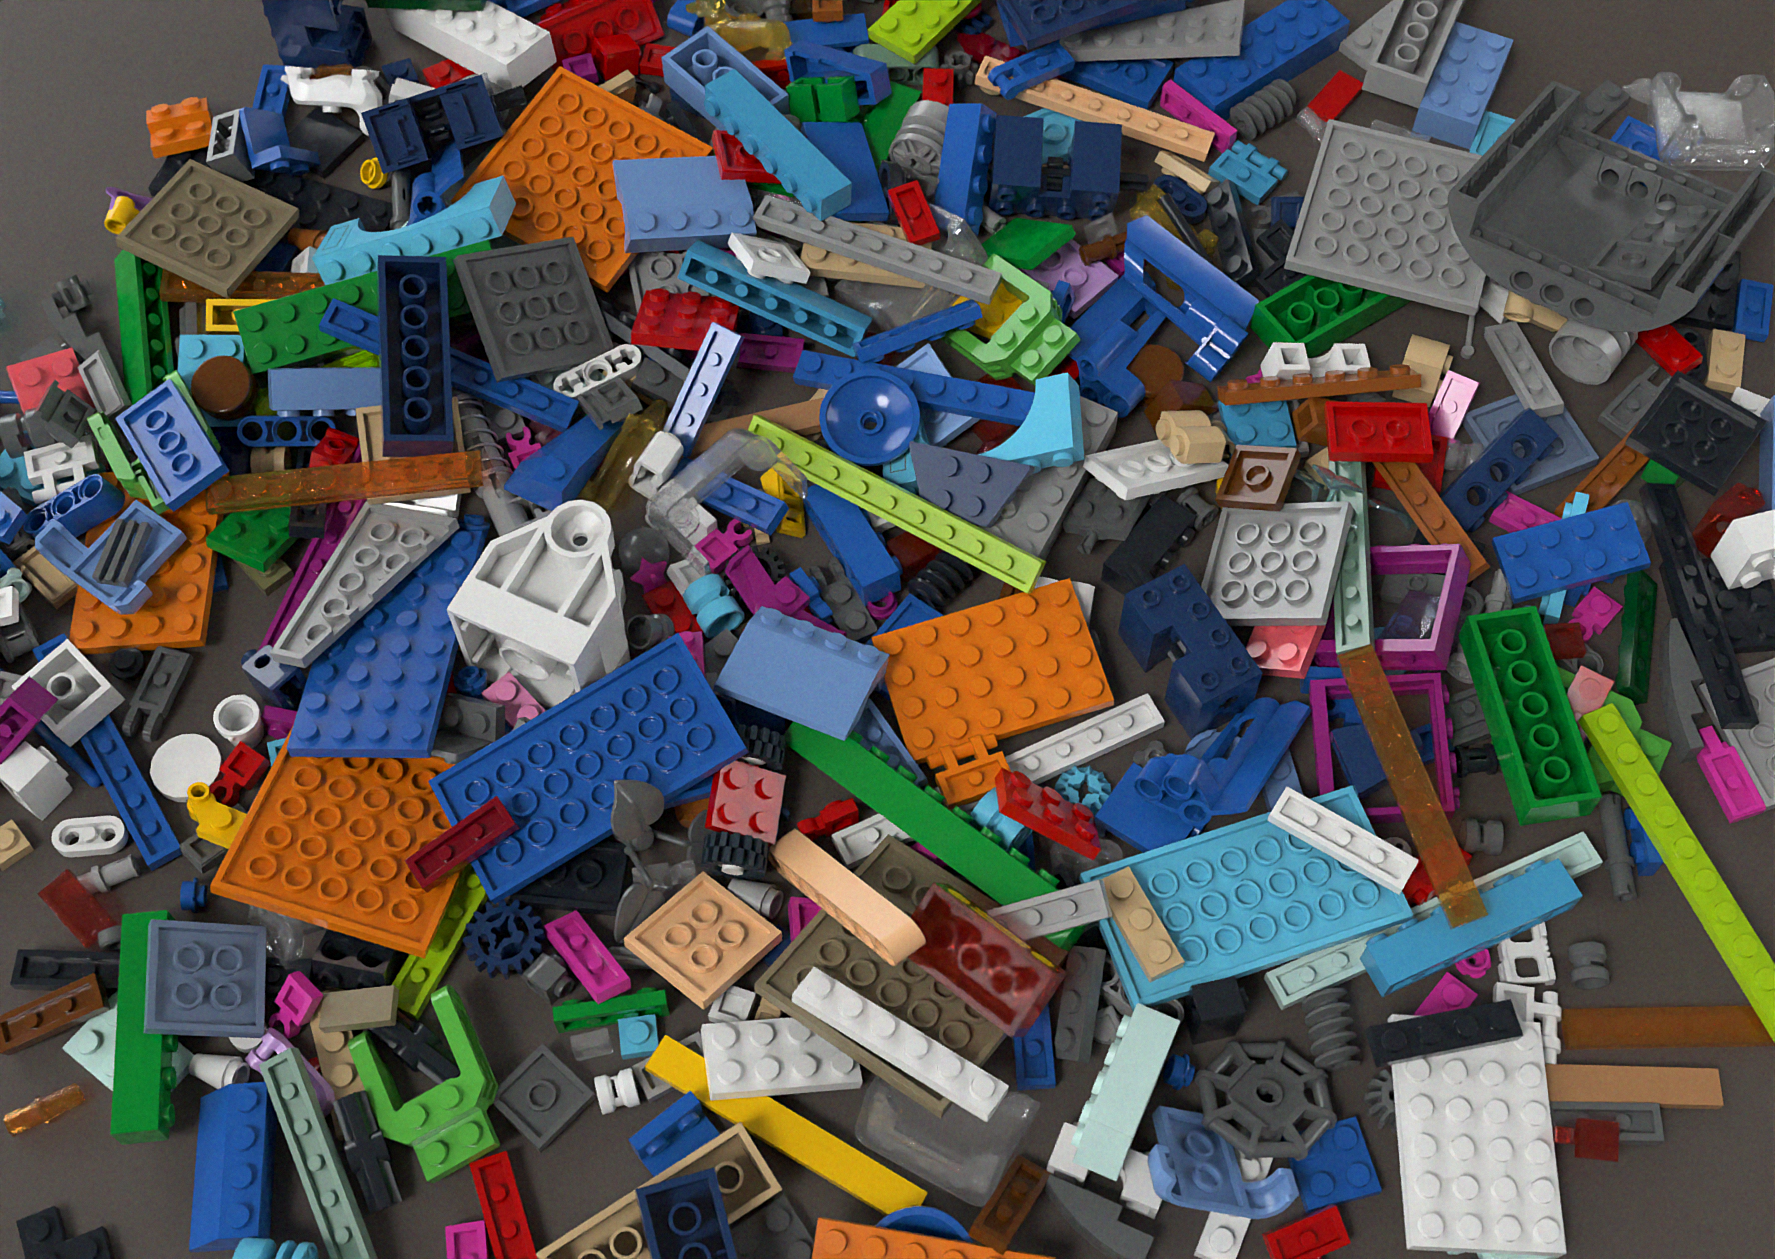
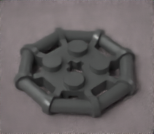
[1195,1040,1337,1161]

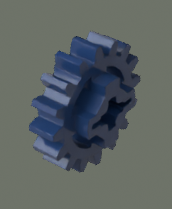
[463,899,546,980]

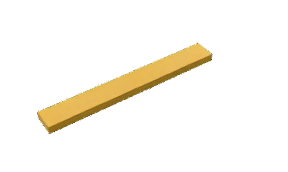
[645,1035,928,1216]

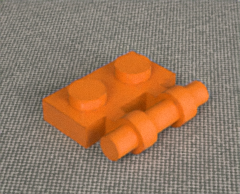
[926,733,1011,810]

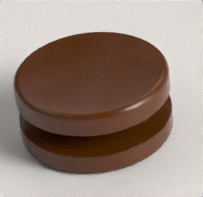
[1126,345,1184,407]
[191,355,259,421]

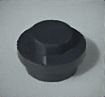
[108,648,145,681]

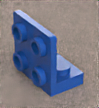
[628,1090,721,1177]

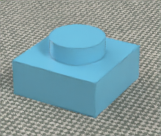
[618,1014,659,1060]

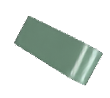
[853,44,939,85]

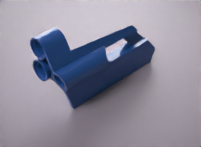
[406,139,464,226]

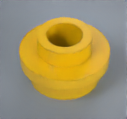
[360,158,389,189]

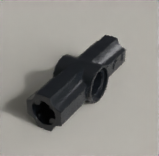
[367,1010,461,1085]
[332,1090,403,1214]

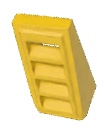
[760,464,806,538]

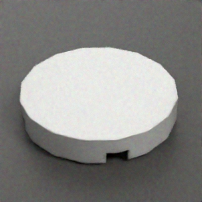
[150,734,223,802]

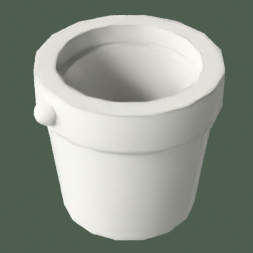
[213,694,264,748]

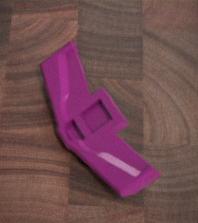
[725,545,847,637]

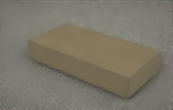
[319,985,399,1033]

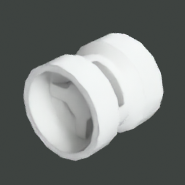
[594,1068,640,1115]

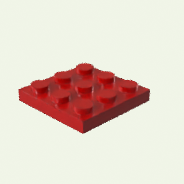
[631,288,741,351]

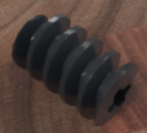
[907,551,981,609]

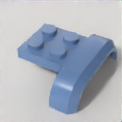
[35,500,187,615]
[1147,1106,1299,1219]

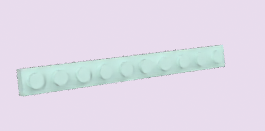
[1264,831,1603,1010]

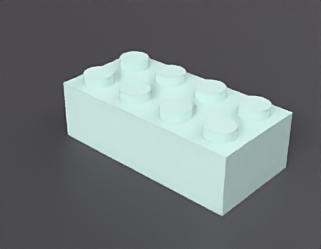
[1071,1003,1180,1181]

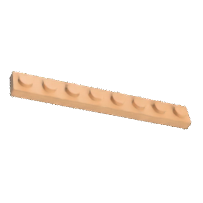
[974,55,1215,162]

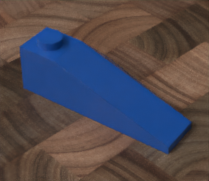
[504,415,629,511]

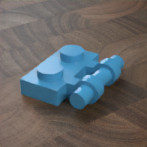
[1208,140,1289,206]

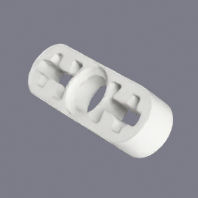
[553,344,643,400]

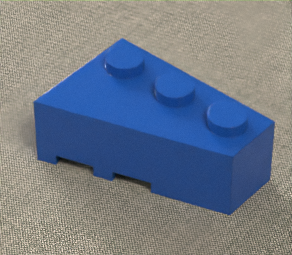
[784,40,892,105]

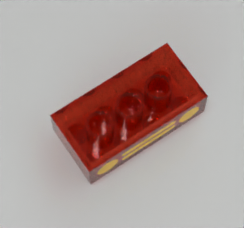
[908,882,1067,1037]

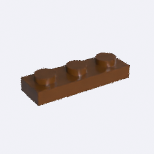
[0,973,111,1056]
[968,1155,1052,1255]

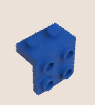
[239,107,321,176]

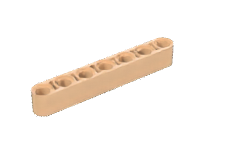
[768,829,926,967]

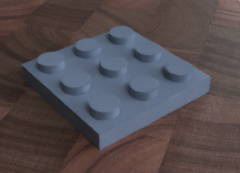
[1462,394,1599,495]
[144,919,266,1038]

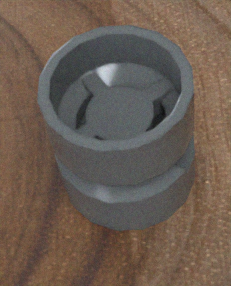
[0,407,59,459]

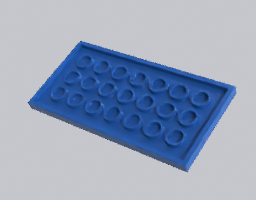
[287,531,485,758]
[428,633,749,904]

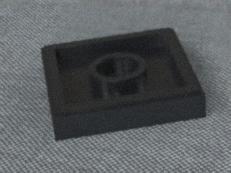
[287,106,365,179]

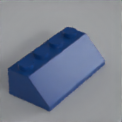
[189,1082,277,1253]

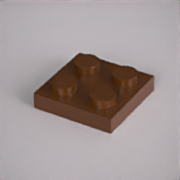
[1215,445,1301,512]

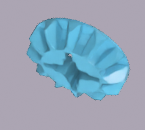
[1055,765,1111,818]

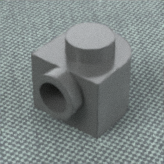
[521,953,575,1006]

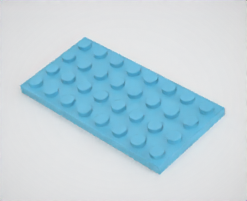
[1079,786,1414,1012]

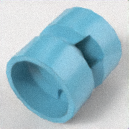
[683,574,744,639]
[970,787,1033,852]

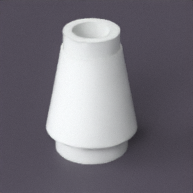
[189,1053,250,1089]

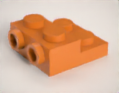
[146,97,213,158]

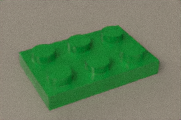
[206,479,299,573]

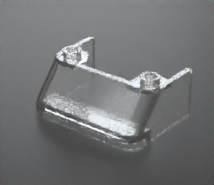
[646,428,808,577]

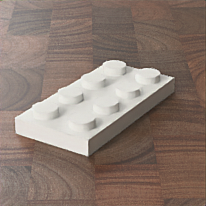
[1083,439,1228,500]
[701,1017,863,1101]

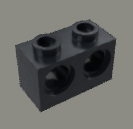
[312,929,402,990]

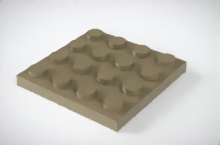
[115,159,299,298]

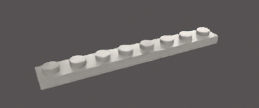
[753,195,1002,305]

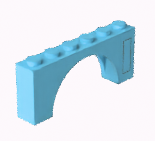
[312,175,516,285]
[883,372,1085,495]

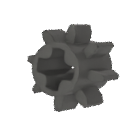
[941,51,978,89]
[51,274,94,313]

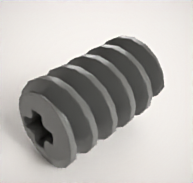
[1229,79,1296,140]
[1301,988,1361,1073]

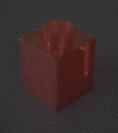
[886,531,940,583]

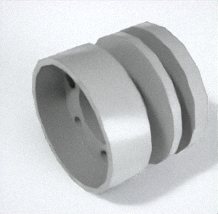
[889,100,949,185]
[1549,318,1638,385]

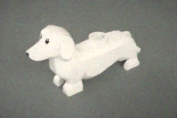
[281,66,382,136]

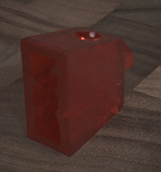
[1692,483,1765,558]

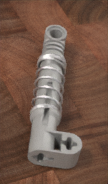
[451,347,552,537]

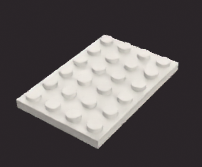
[1388,1014,1566,1257]

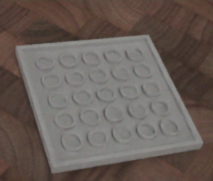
[1284,119,1486,316]

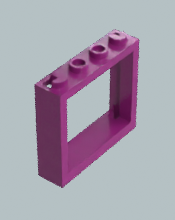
[1311,543,1471,670]
[1309,672,1460,824]

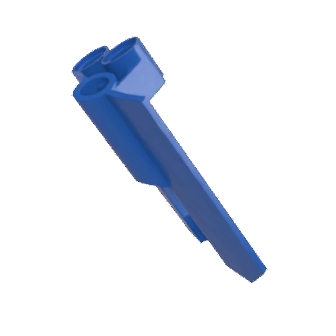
[1124,215,1259,383]
[1067,271,1166,418]
[1133,697,1312,826]

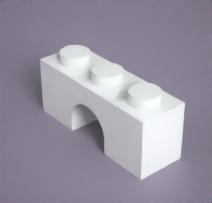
[1260,342,1371,380]
[1047,1122,1162,1219]

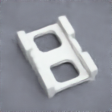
[1497,922,1556,985]

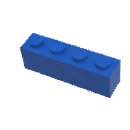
[932,103,997,235]
[802,484,903,606]

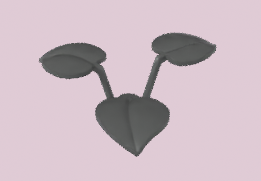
[611,780,721,943]

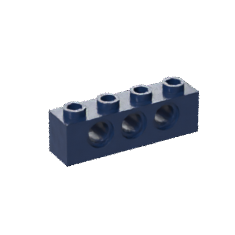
[1439,407,1559,533]

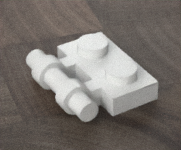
[24,434,101,504]
[1493,982,1562,1064]

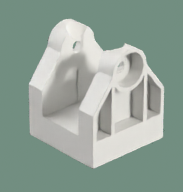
[446,500,631,710]

